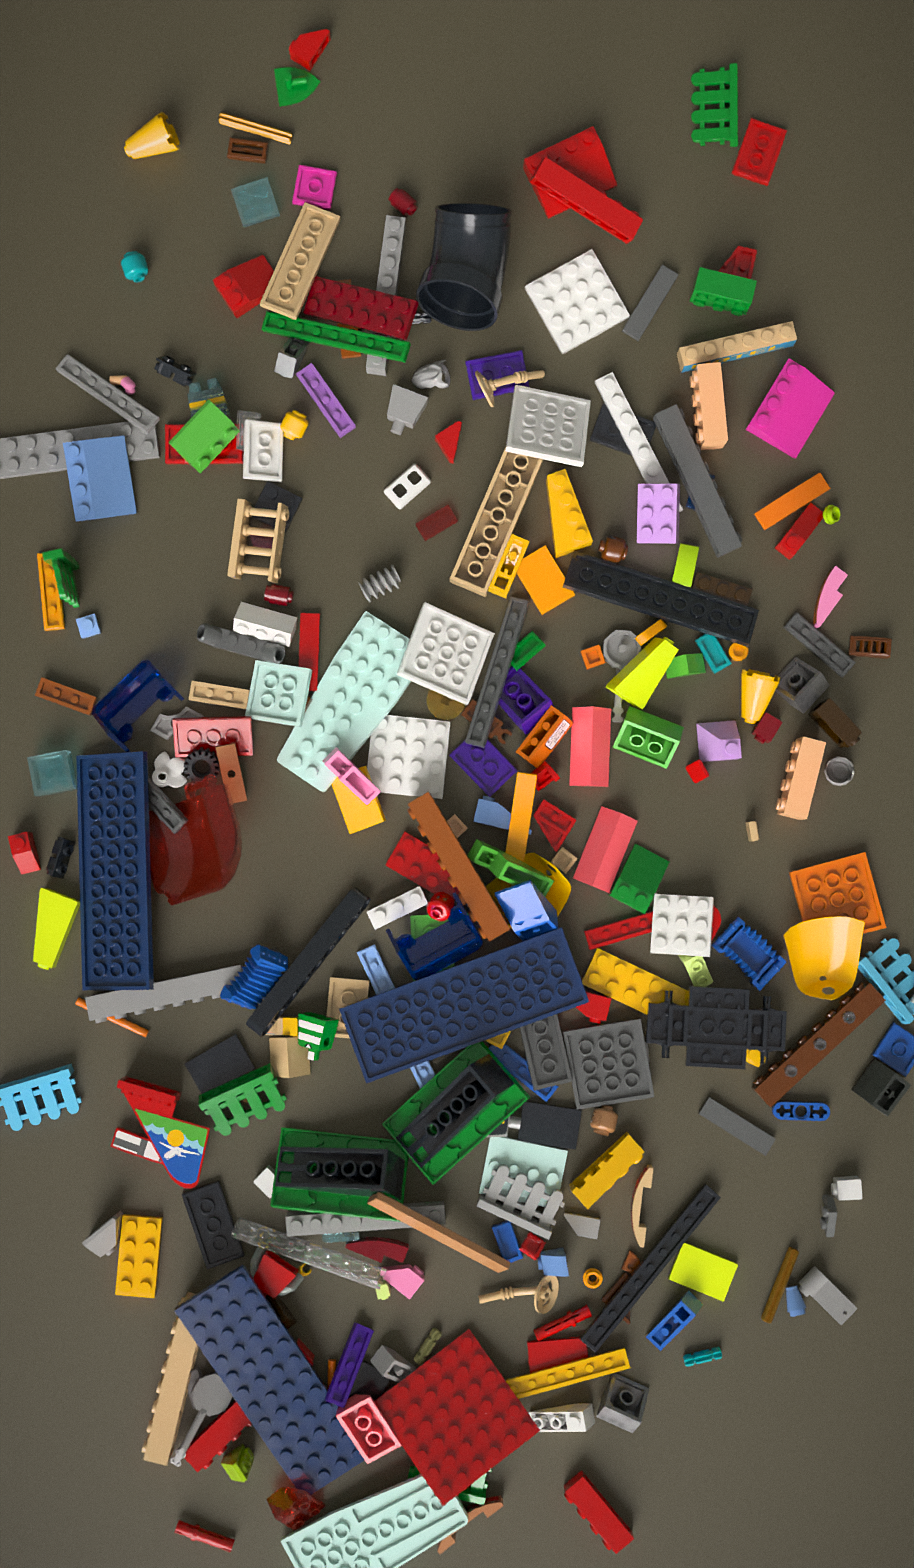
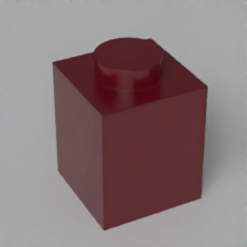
[751,712,783,744]

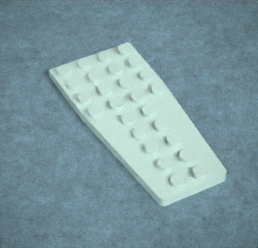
[277,611,411,792]
[281,1474,469,1568]

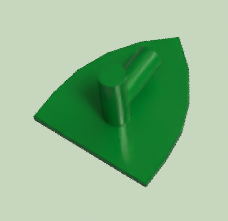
[274,67,320,107]

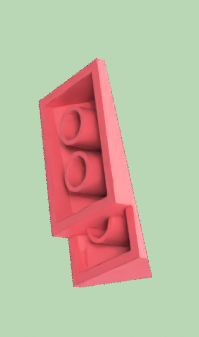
[569,706,611,787]
[573,806,637,893]

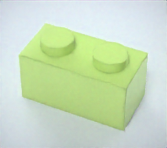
[375,1279,391,1300]

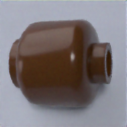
[598,535,628,563]

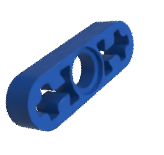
[772,1101,830,1121]

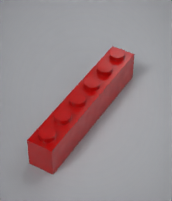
[530,157,643,244]

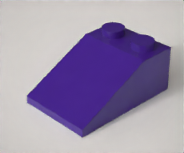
[499,666,555,735]

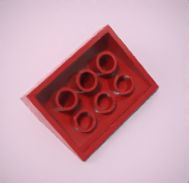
[523,126,617,219]

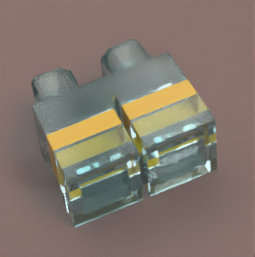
[187,378,230,417]

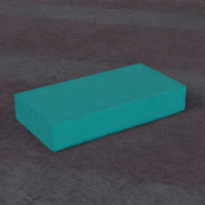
[695,634,732,674]

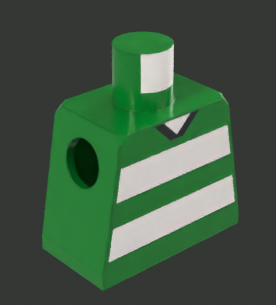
[298,1012,339,1060]

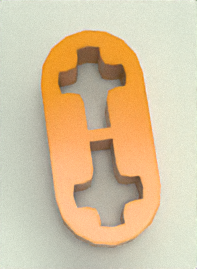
[635,619,667,646]

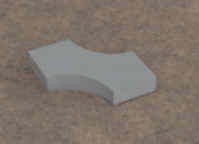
[150,706,204,740]

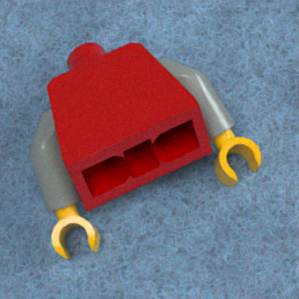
[250,1236,311,1298]

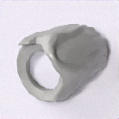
[412,360,450,389]

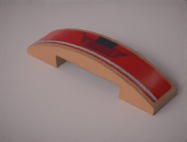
[437,1496,504,1554]

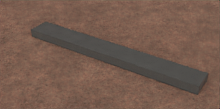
[465,596,530,748]

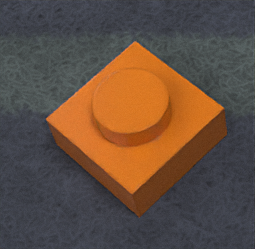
[580,645,605,670]

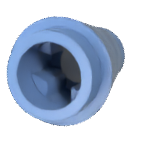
[786,1285,807,1317]

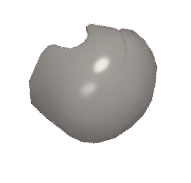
[824,756,855,786]

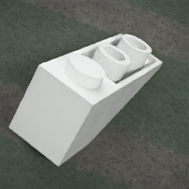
[529,1403,595,1432]

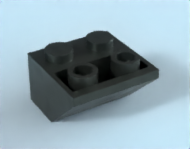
[851,1058,911,1117]

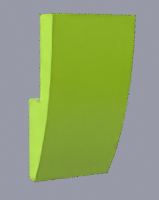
[672,543,699,587]

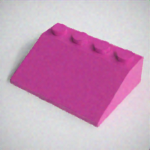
[746,358,835,459]

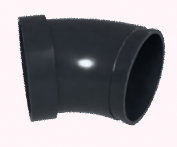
[416,203,512,331]

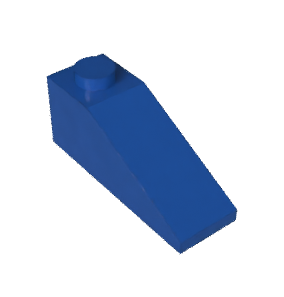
[646,1290,703,1351]

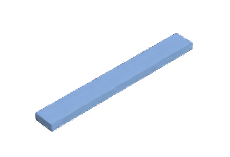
[357,944,435,1089]

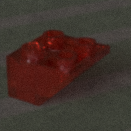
[266,1487,326,1531]

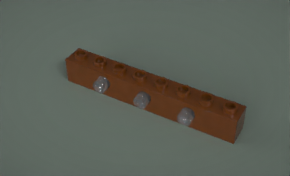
[751,982,886,1107]

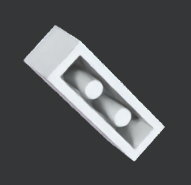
[233,602,297,647]
[367,886,428,930]

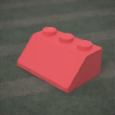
[336,1395,401,1464]

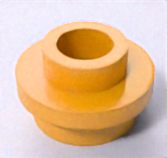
[583,1268,603,1288]

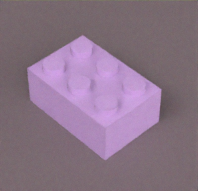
[637,484,680,543]

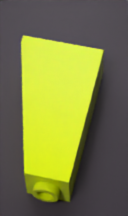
[606,637,679,709]
[33,887,80,970]

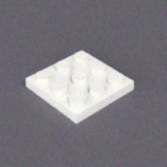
[650,894,714,957]

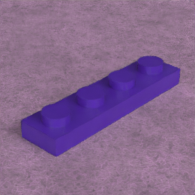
[324,1322,374,1408]

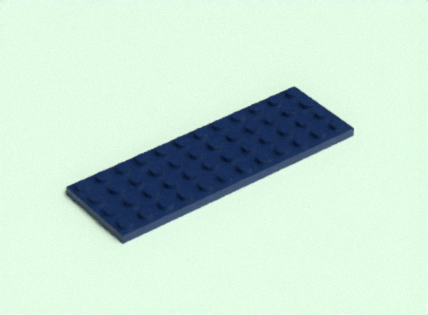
[76,751,154,990]
[339,927,589,1083]
[174,1265,364,1499]

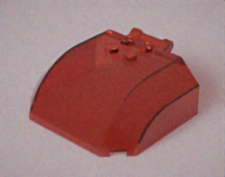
[149,774,242,906]

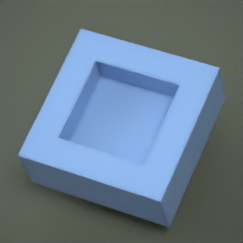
[76,614,101,638]

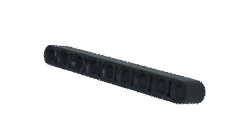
[246,887,371,1037]

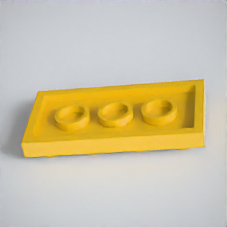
[115,1214,163,1298]

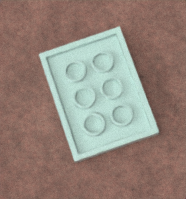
[479,1137,568,1207]

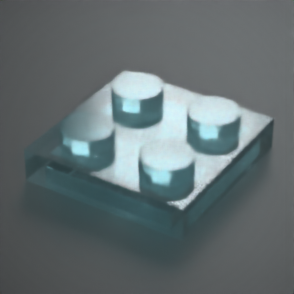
[231,177,280,228]

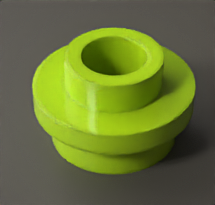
[823,505,841,524]

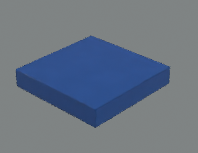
[871,1022,914,1077]

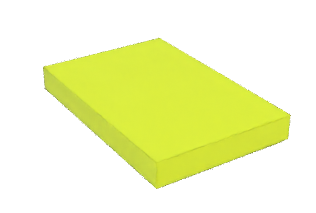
[668,1242,738,1302]

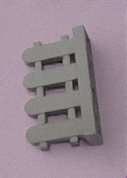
[477,1164,565,1240]

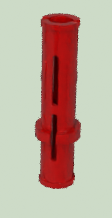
[534,1305,592,1341]
[174,1520,235,1552]

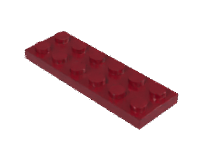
[303,276,419,341]

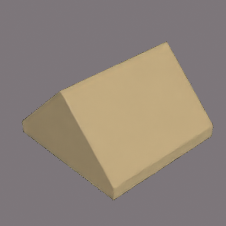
[269,1036,311,1078]

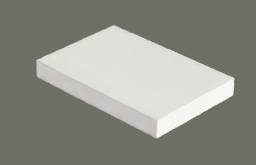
[243,419,283,482]

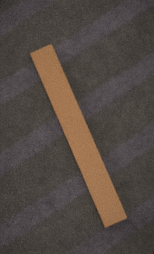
[368,1192,510,1273]

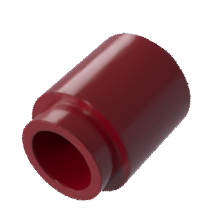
[388,188,418,217]
[264,584,294,606]

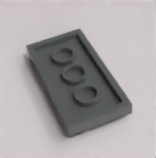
[519,1014,573,1090]

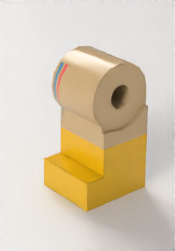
[266,1017,298,1036]

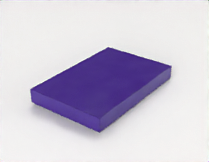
[465,350,529,400]
[449,739,518,797]

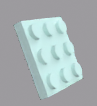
[245,660,312,727]

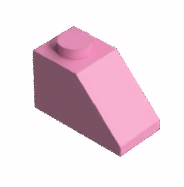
[379,1264,425,1300]

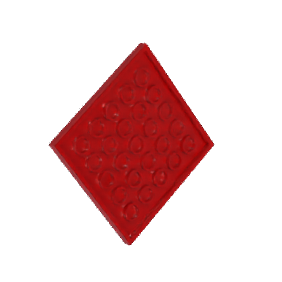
[374,1329,540,1506]

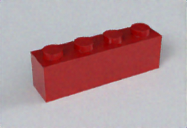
[564,1470,634,1554]

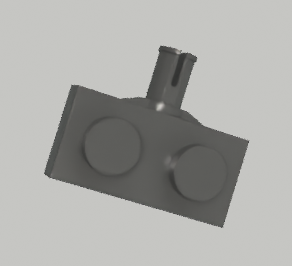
[820,1195,837,1237]

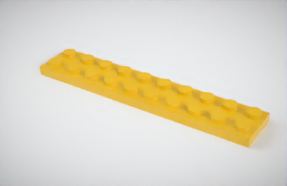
[582,948,761,1067]

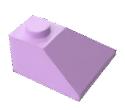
[696,721,742,762]

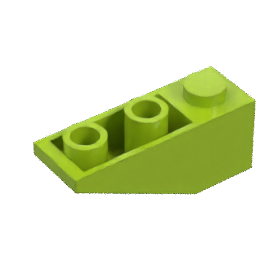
[221,1444,254,1482]

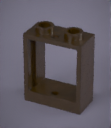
[808,698,863,748]

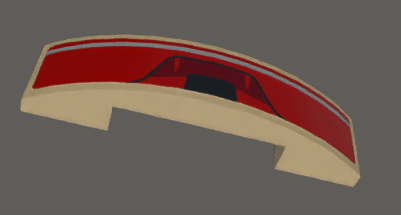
[631,1164,653,1248]

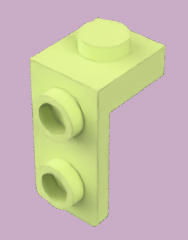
[678,955,713,987]

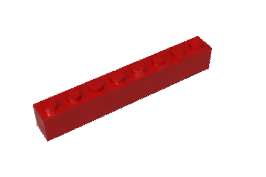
[185,1338,315,1472]

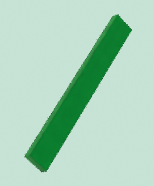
[261,311,411,363]

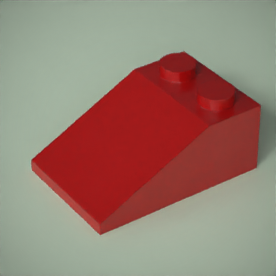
[213,255,274,319]

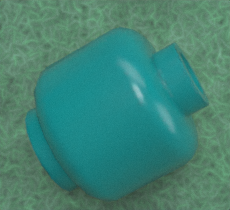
[121,251,149,282]

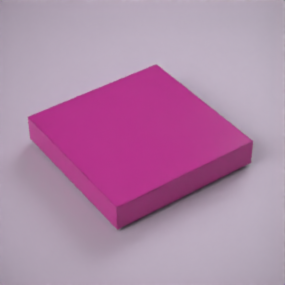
[292,165,337,211]

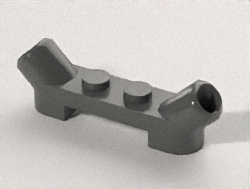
[196,623,286,664]

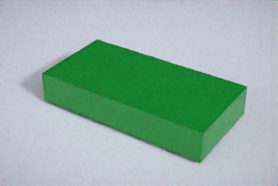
[511,631,546,671]

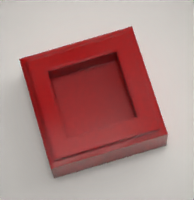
[519,1232,546,1260]

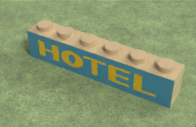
[677,321,797,373]

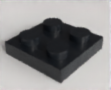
[251,481,303,534]

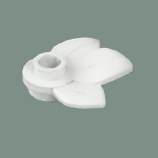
[152,752,187,788]

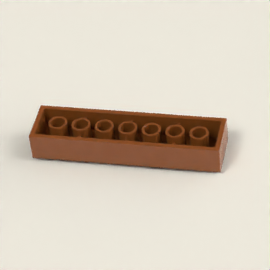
[407,792,510,941]

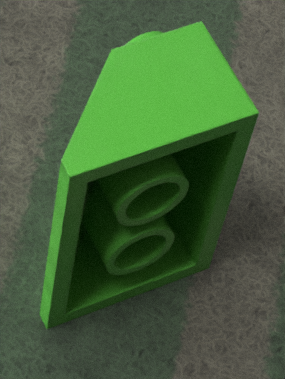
[168,400,240,474]
[612,706,684,769]

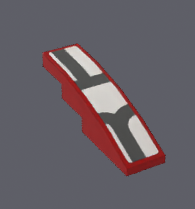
[110,1127,163,1165]

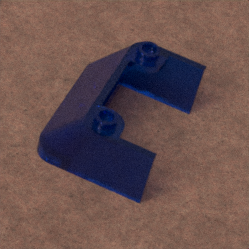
[92,660,184,752]
[386,892,483,980]

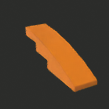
[754,473,831,530]

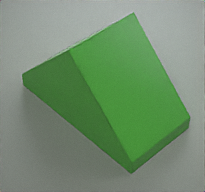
[666,653,706,679]

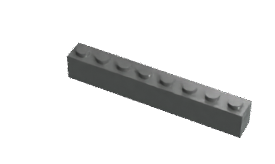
[653,404,742,558]

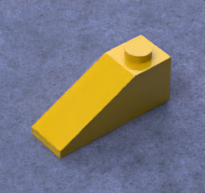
[488,534,530,598]

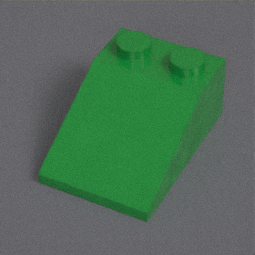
[608,844,670,914]

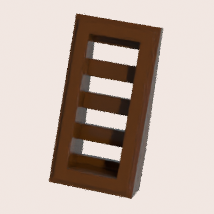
[848,636,892,659]

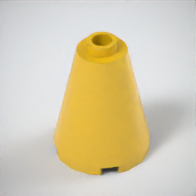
[124,112,180,159]
[741,669,781,724]

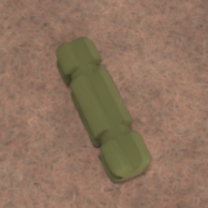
[414,1327,442,1365]

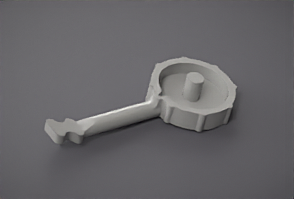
[602,630,641,723]
[170,1372,233,1467]

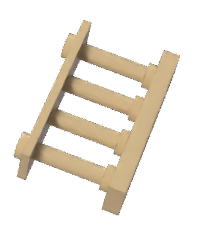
[227,499,289,584]

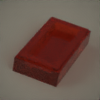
[415,505,458,542]

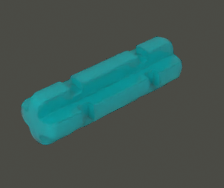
[683,1347,722,1367]

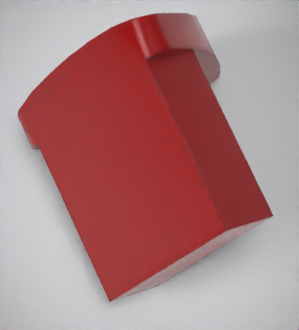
[530,761,560,792]

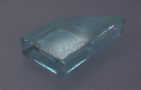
[322,1232,359,1243]

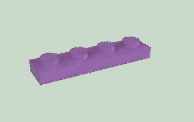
[296,363,356,438]

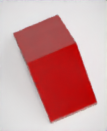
[435,421,462,464]

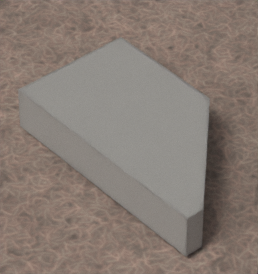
[564,1212,600,1239]

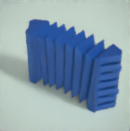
[712,917,786,991]
[220,945,288,1009]

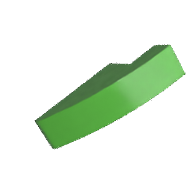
[468,839,554,897]

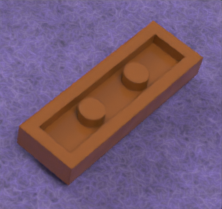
[35,677,97,716]

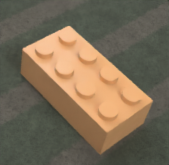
[689,362,728,450]
[775,737,826,820]

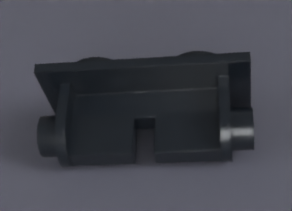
[154,355,197,387]
[46,836,75,878]

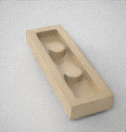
[189,681,250,710]

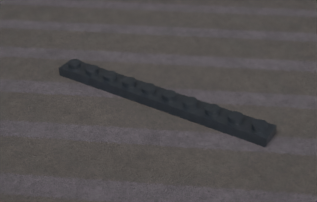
[580,1183,721,1353]

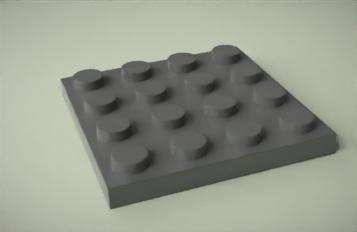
[563,1018,655,1110]

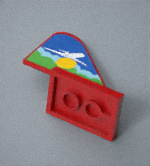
[116,1076,210,1189]

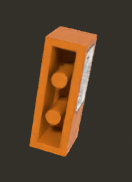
[516,705,573,768]

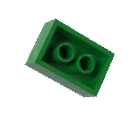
[689,267,757,316]

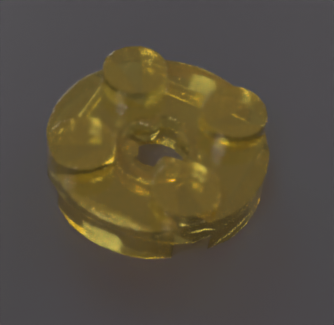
[427,689,465,720]

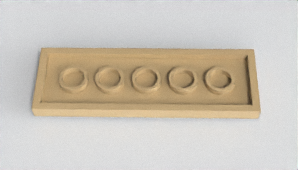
[260,203,341,320]

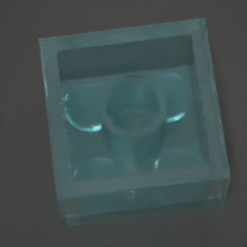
[27,750,77,797]

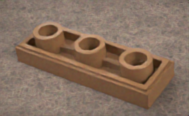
[215,743,248,804]

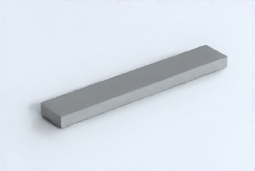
[56,354,160,434]

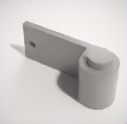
[798,1266,858,1325]

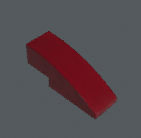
[345,1237,409,1263]

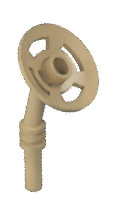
[475,370,545,407]
[478,1275,559,1314]

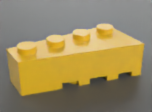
[546,469,593,559]
[569,1132,644,1209]

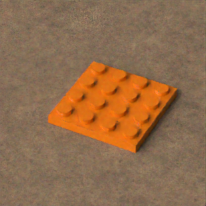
[789,852,886,934]

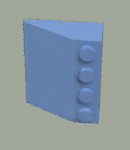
[63,436,137,522]

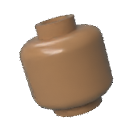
[590,1105,618,1136]

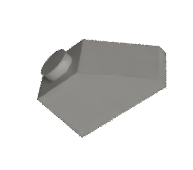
[370,1345,417,1382]

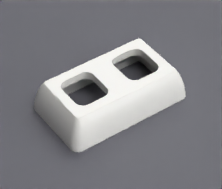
[384,463,431,509]

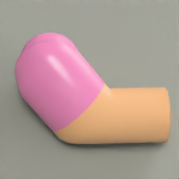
[110,375,136,395]

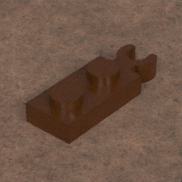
[461,700,512,744]

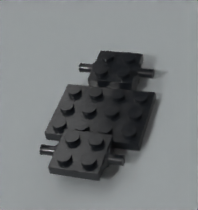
[646,986,787,1069]

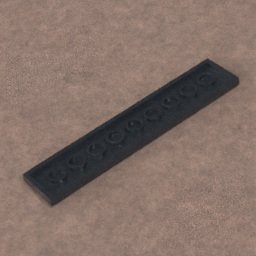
[562,551,759,647]

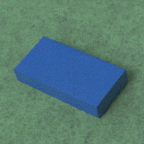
[492,1220,523,1263]

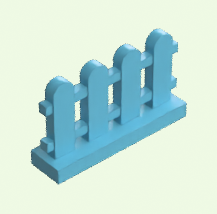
[858,938,914,1024]
[0,1063,82,1131]

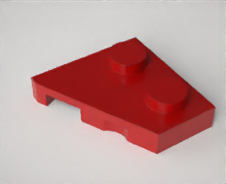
[718,246,757,279]
[533,799,577,852]

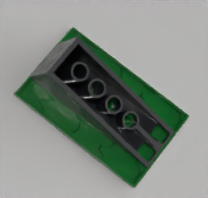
[382,1041,530,1185]
[270,1127,409,1222]

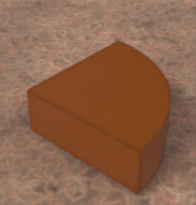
[621,1250,640,1274]

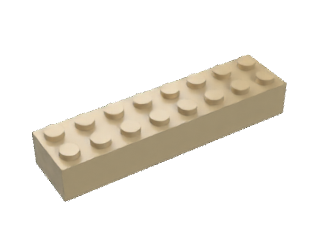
[450,448,544,597]
[142,1292,199,1466]

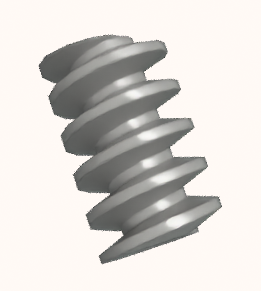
[358,564,401,602]

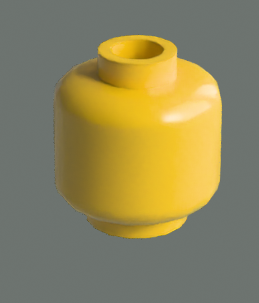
[280,410,309,440]

